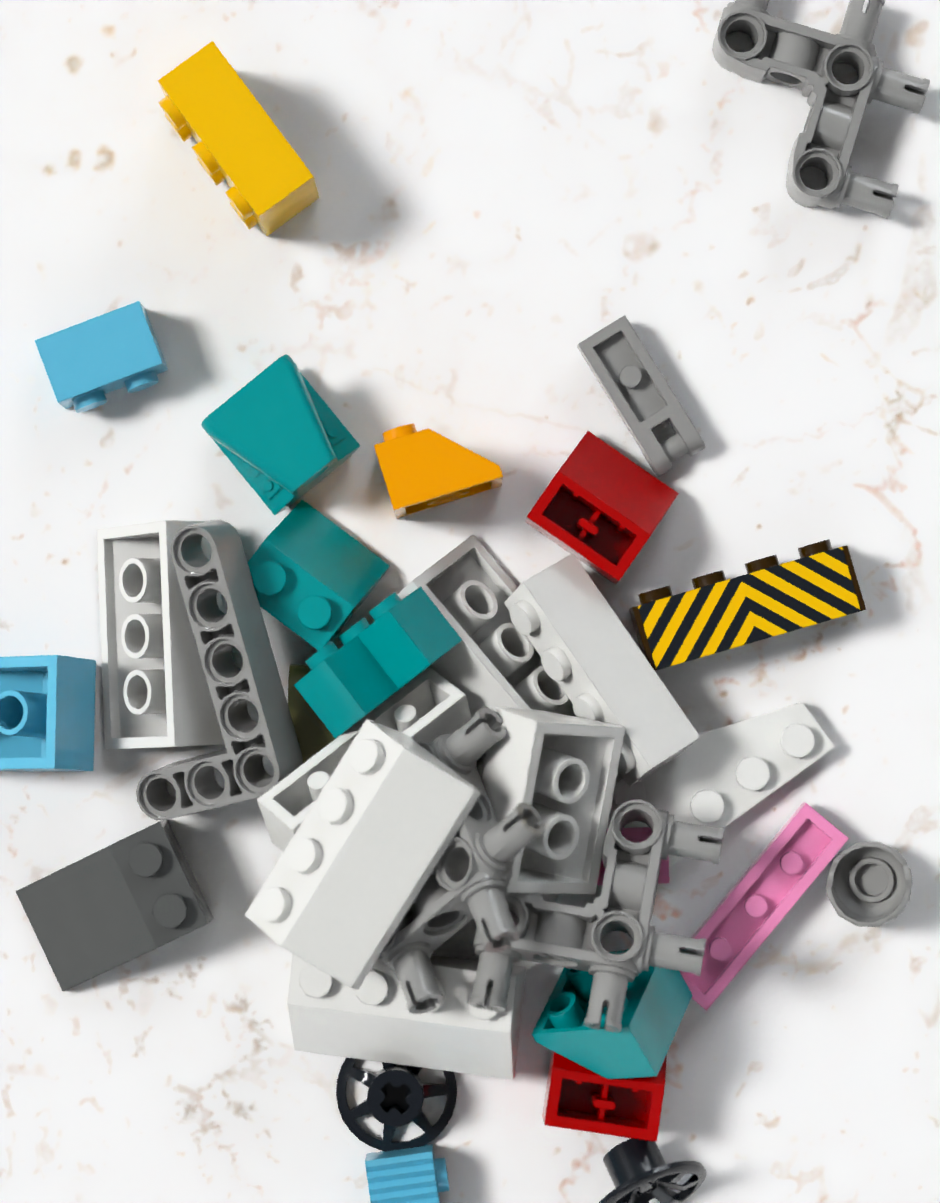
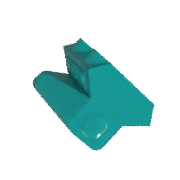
[201,355,360,515]

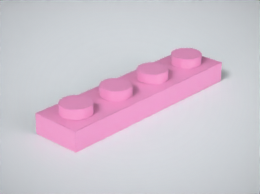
[680,802,849,1011]

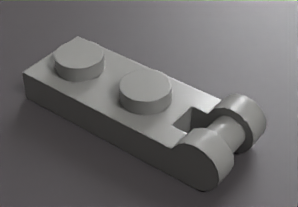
[577,315,706,477]

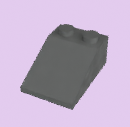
[15,820,214,991]

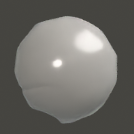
[825,842,913,927]

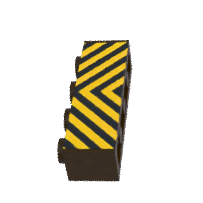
[629,539,866,671]

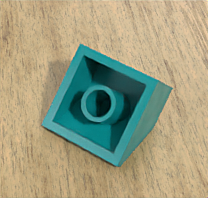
[247,499,390,651]

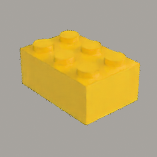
[158,41,319,236]

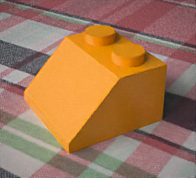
[374,423,503,518]

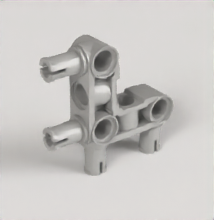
[712,0,930,219]
[381,707,545,1014]
[469,800,724,1032]

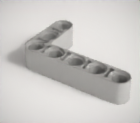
[136,520,303,820]

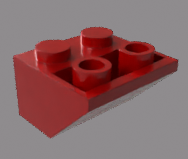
[525,431,679,584]
[542,1051,667,1142]

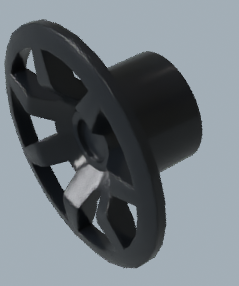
[336,1057,457,1152]
[599,1138,707,1203]

